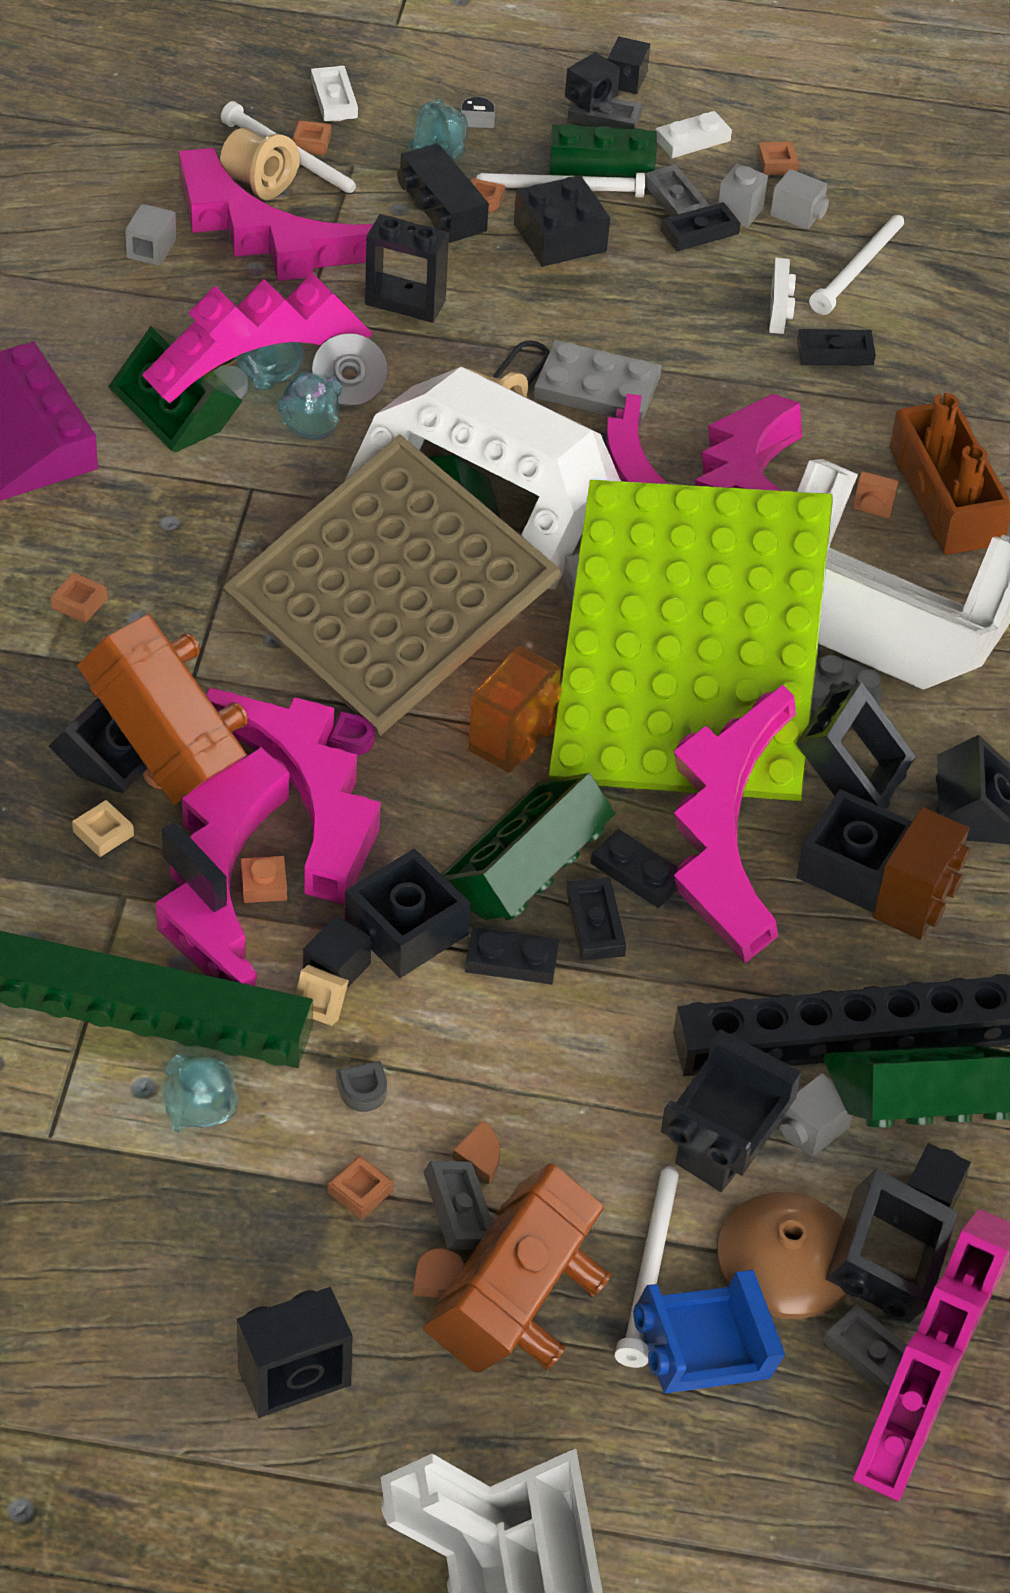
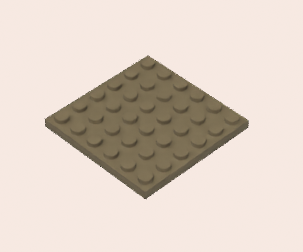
[222,434,561,736]

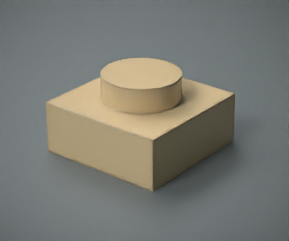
[72,800,134,857]
[295,965,349,1026]

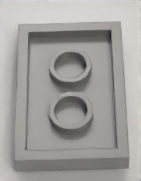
[534,340,662,424]

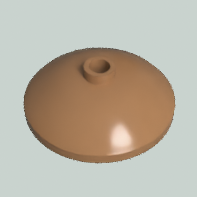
[717,1192,847,1319]

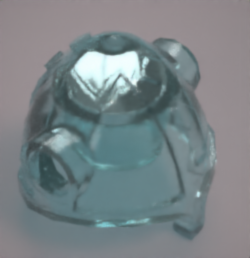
[408,99,468,159]
[235,342,303,390]
[278,371,341,440]
[163,1054,239,1133]

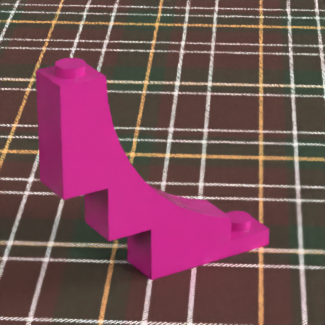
[156,747,290,986]
[853,1209,1010,1501]

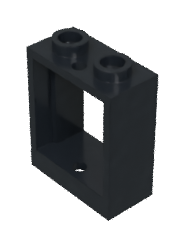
[365,214,449,323]
[796,682,916,809]
[826,1169,958,1324]

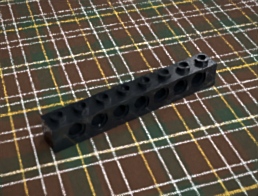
[673,974,1010,1077]

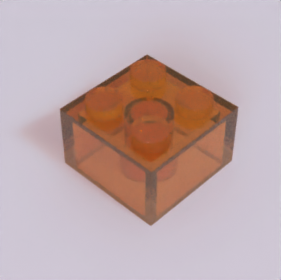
[468,645,562,773]

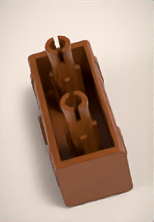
[890,393,1010,555]
[77,614,248,806]
[423,1163,611,1373]

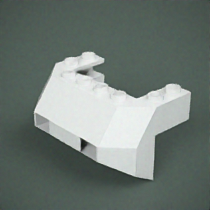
[344,367,621,590]
[797,459,1010,690]
[380,1448,603,1593]

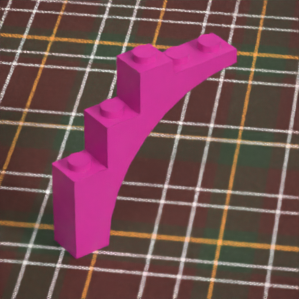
[179,148,373,281]
[142,273,373,403]
[695,394,802,491]
[674,685,796,964]
[206,688,381,905]

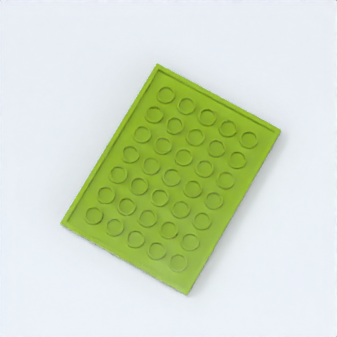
[549,479,833,801]

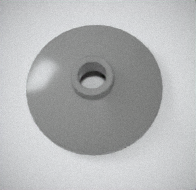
[312,333,388,406]

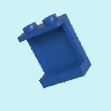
[633,1270,785,1394]

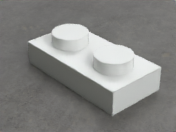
[311,66,358,122]
[656,111,732,158]
[769,258,796,334]

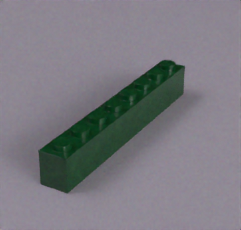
[0,931,313,1068]

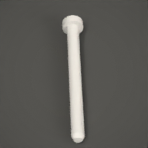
[221,101,356,193]
[477,173,645,198]
[809,215,904,315]
[614,1166,679,1368]

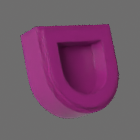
[328,711,375,756]

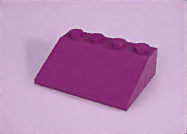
[0,341,98,501]

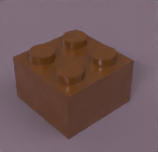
[873,807,971,940]

